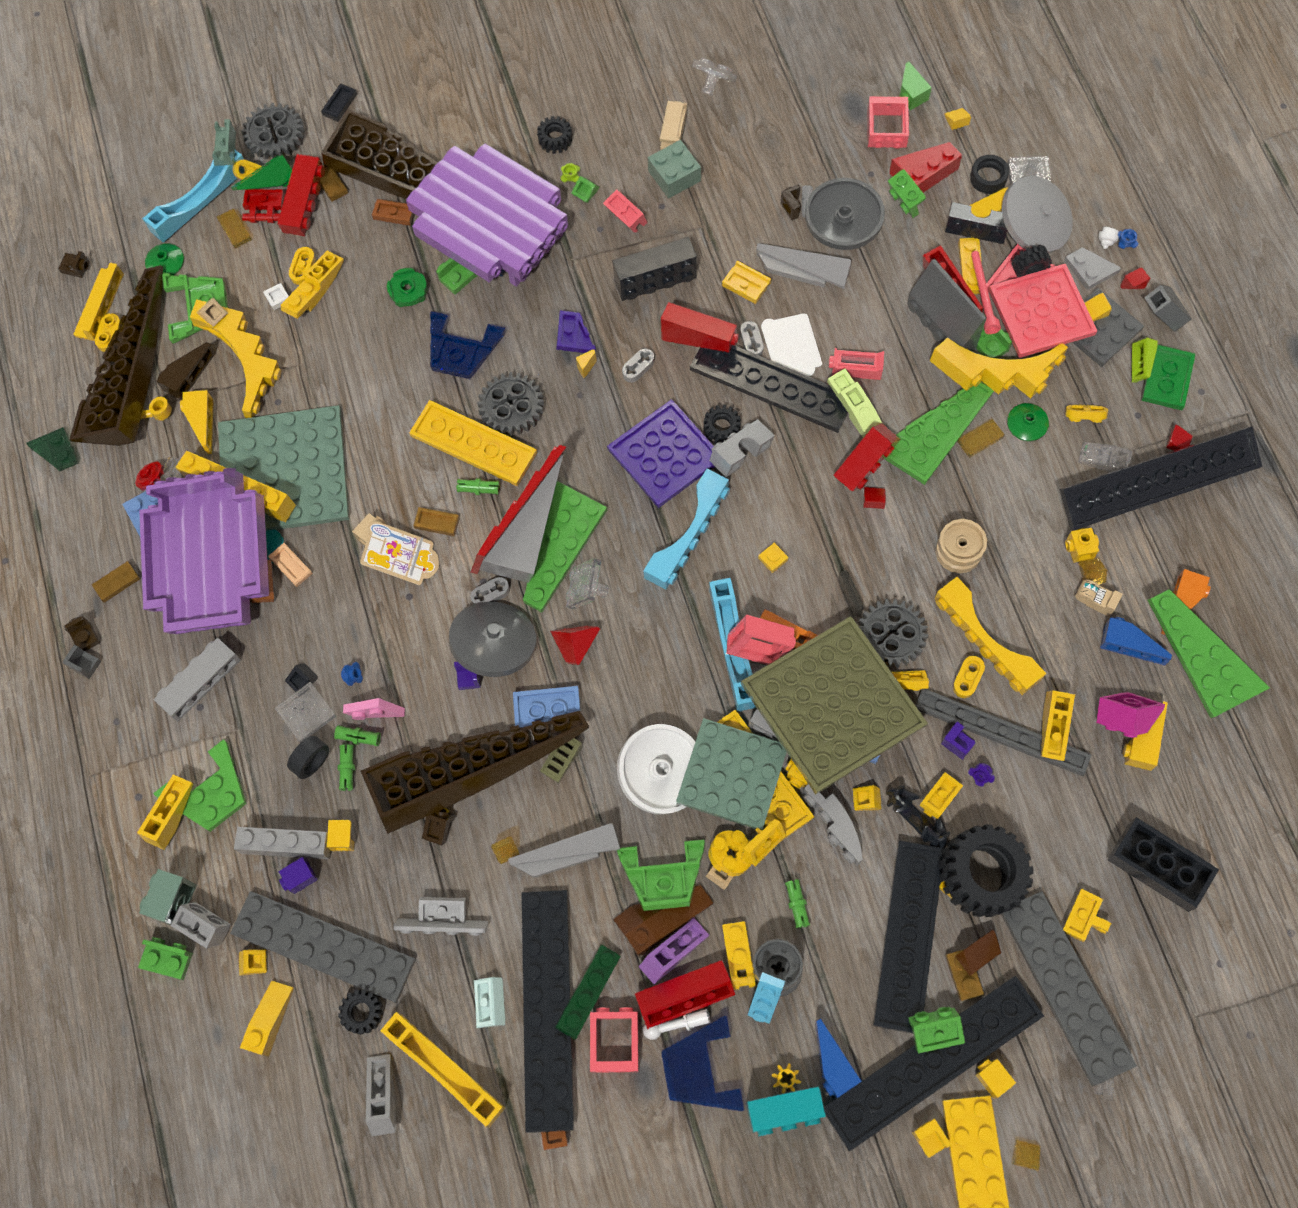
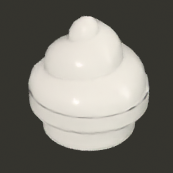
[1098,227,1119,249]

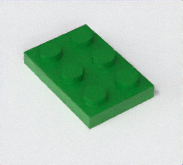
[1141,345,1195,411]

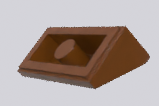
[955,930,1001,976]

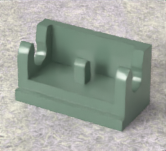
[212,119,236,166]

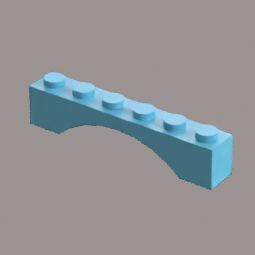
[142,150,245,242]
[643,469,730,590]
[709,578,756,712]

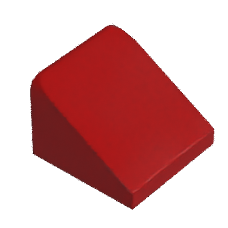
[1166,424,1193,451]
[863,487,886,509]

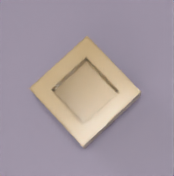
[706,866,734,890]

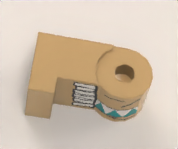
[1075,580,1123,617]

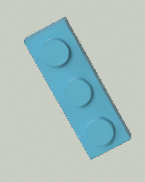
[747,972,785,1024]

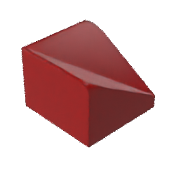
[1120,267,1150,289]

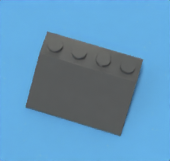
[907,259,987,351]

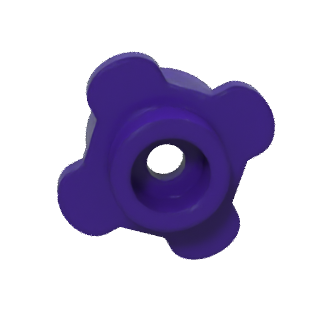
[968,763,995,786]

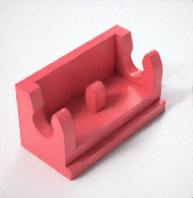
[603,190,647,233]

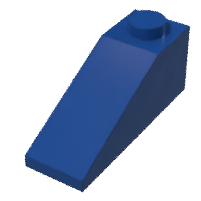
[1100,617,1172,665]
[815,1019,861,1098]

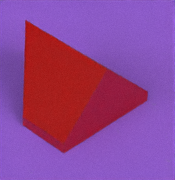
[550,626,600,665]

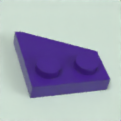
[556,310,596,353]

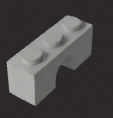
[709,419,775,477]

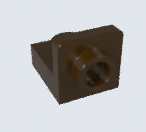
[780,185,801,221]
[58,251,90,278]
[63,616,100,651]
[422,809,456,846]

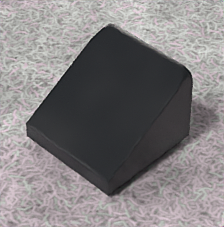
[285,664,318,695]

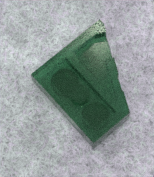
[26,427,79,472]

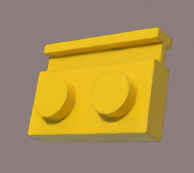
[722,261,771,304]

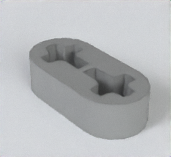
[740,321,764,356]
[622,348,654,383]
[470,577,510,604]

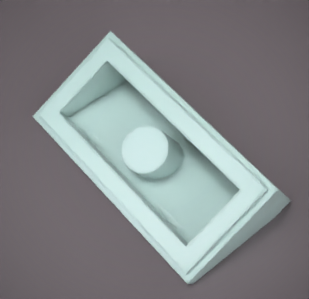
[474,977,505,1028]

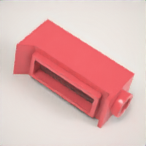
[829,348,884,380]

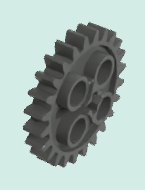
[241,103,305,159]
[477,372,544,436]
[858,599,928,668]

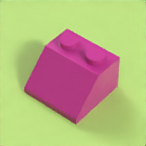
[1096,692,1165,738]

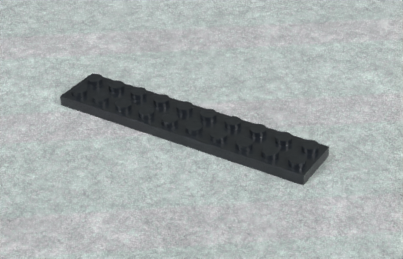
[1059,426,1263,530]
[521,890,574,1133]
[824,976,1044,1152]

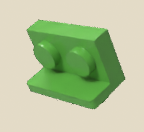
[436,258,478,295]
[976,314,1012,359]
[138,937,193,980]
[908,1007,965,1053]

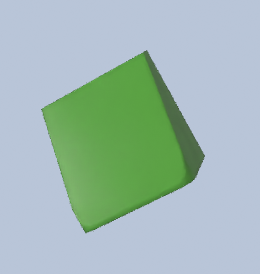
[571,176,600,203]

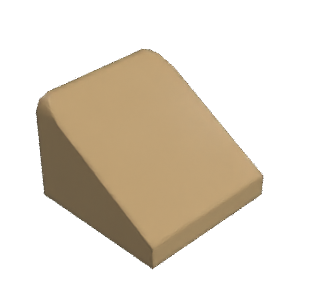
[196,298,227,327]

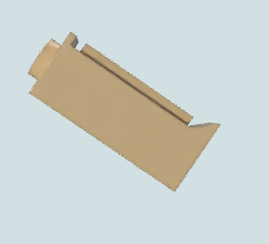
[660,101,687,150]

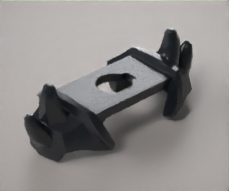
[885,785,951,849]

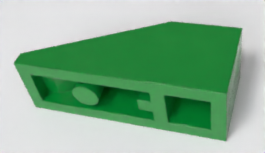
[231,155,292,191]

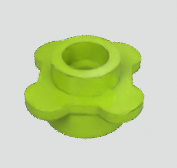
[560,163,580,182]

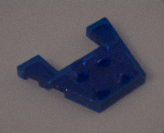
[430,311,506,379]
[661,1015,745,1111]

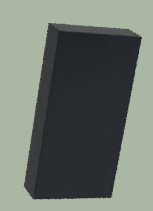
[321,83,357,122]

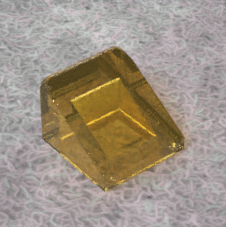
[1078,558,1107,584]
[491,836,520,864]
[1012,1140,1040,1171]

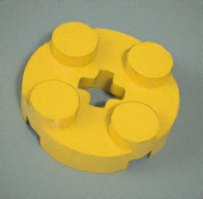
[708,830,751,876]

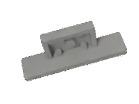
[394,897,488,936]

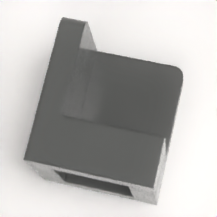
[62,645,101,679]

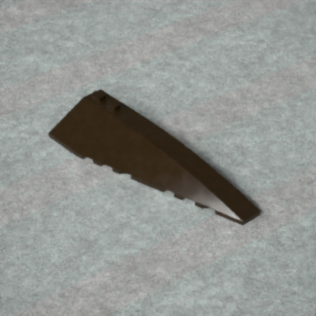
[321,109,438,200]
[69,265,163,446]
[361,711,589,834]

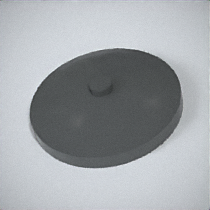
[805,178,885,250]
[449,602,536,677]

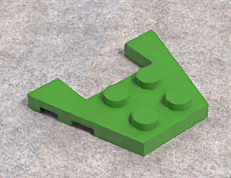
[162,273,228,344]
[153,739,246,832]
[617,840,705,911]

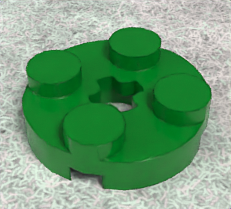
[387,268,427,307]

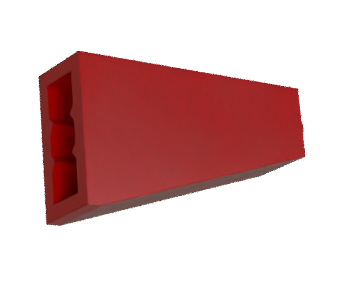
[661,302,739,352]

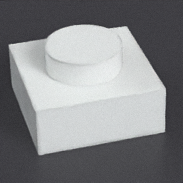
[263,283,289,310]

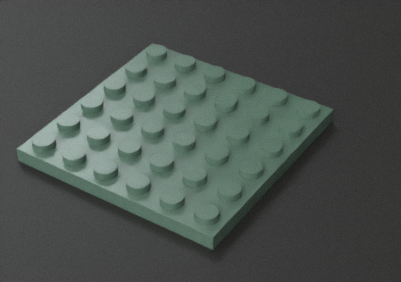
[218,405,350,531]

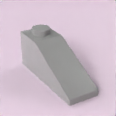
[366,1054,396,1136]

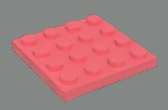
[989,263,1097,358]

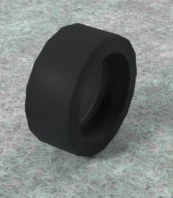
[970,155,1009,194]
[287,736,329,779]

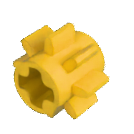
[771,1064,801,1094]

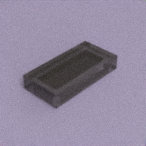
[838,570,864,618]

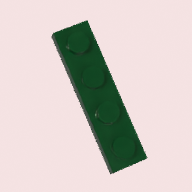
[555,944,621,1040]

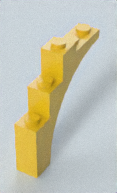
[190,299,281,418]
[930,338,1068,399]

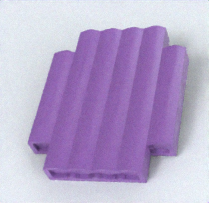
[406,144,568,287]
[139,468,269,634]

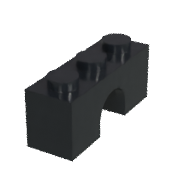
[945,202,1008,244]

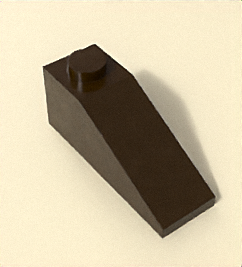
[156,342,216,400]

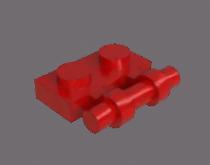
[242,189,285,223]

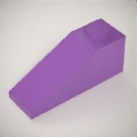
[639,918,709,984]

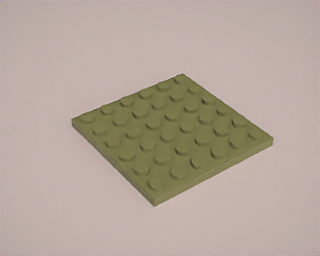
[740,616,928,795]

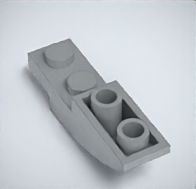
[803,784,863,866]

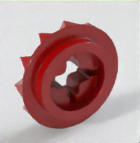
[135,461,164,491]

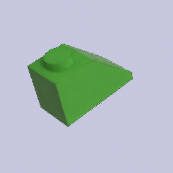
[899,62,932,110]

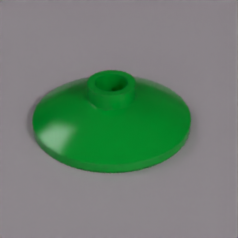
[145,243,184,276]
[1007,403,1049,441]

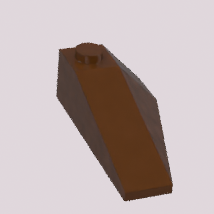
[613,885,714,958]

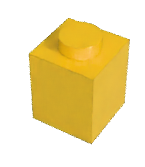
[975,1058,1016,1099]

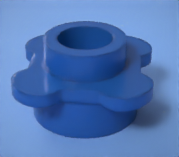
[1118,229,1138,249]
[341,662,363,686]

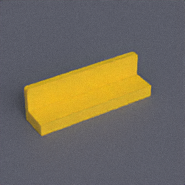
[74,263,124,341]

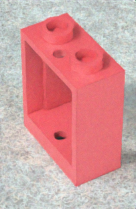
[868,97,909,148]
[727,614,796,665]
[590,1007,639,1073]

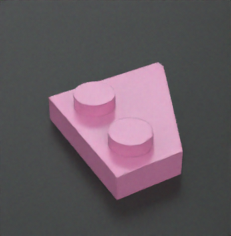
[343,698,405,720]

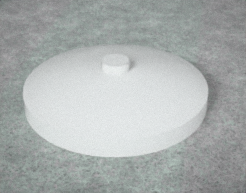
[617,724,695,815]

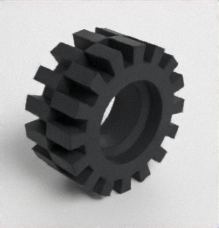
[537,116,573,154]
[1011,245,1052,277]
[704,405,741,444]
[338,990,383,1034]

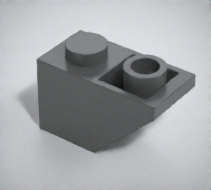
[1144,285,1192,332]

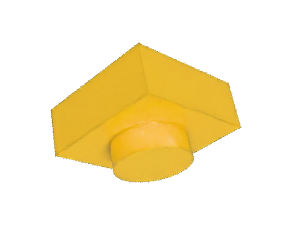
[758,543,789,573]

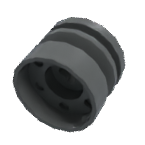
[753,939,803,997]

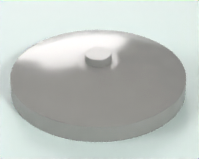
[1002,176,1073,253]

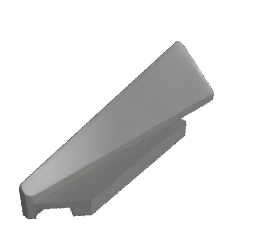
[756,243,851,289]
[508,823,620,878]

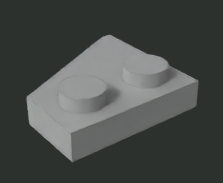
[1064,247,1121,290]

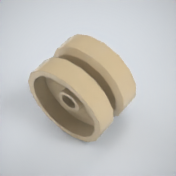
[935,519,987,574]

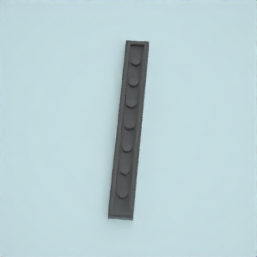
[916,689,1091,777]

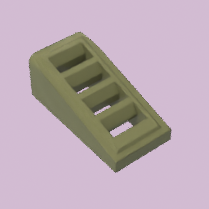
[540,738,583,783]

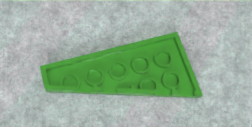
[884,382,994,485]
[523,481,607,613]
[1147,589,1270,718]

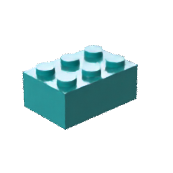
[746,1087,826,1137]

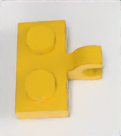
[1063,889,1111,942]

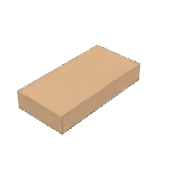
[268,543,313,587]

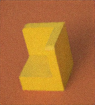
[327,820,354,851]
[912,1119,951,1158]

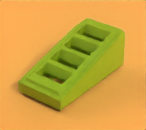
[1132,338,1158,383]

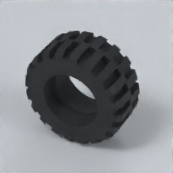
[939,824,1034,917]

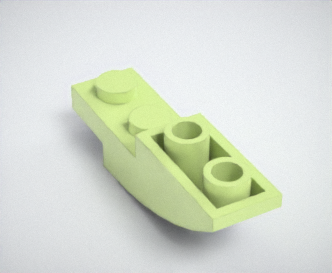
[827,369,882,438]

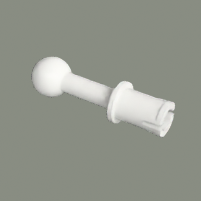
[643,1009,710,1040]

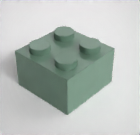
[648,140,701,199]
[139,869,197,925]

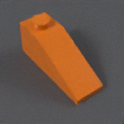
[1161,569,1211,635]

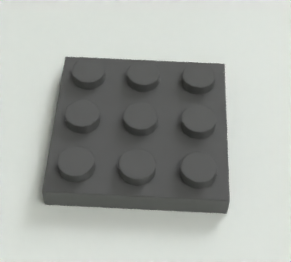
[1072,288,1144,367]

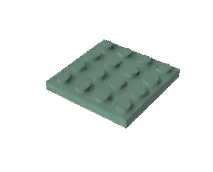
[676,718,786,830]

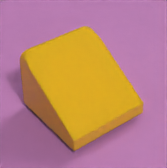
[944,108,971,130]
[1085,293,1112,321]
[576,350,597,378]
[853,785,881,811]
[239,949,267,976]

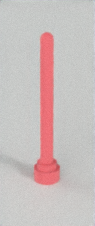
[971,251,1001,334]

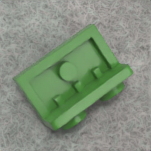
[888,169,926,218]

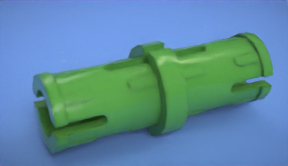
[456,478,500,495]
[334,725,381,747]
[337,744,355,791]
[785,880,810,929]

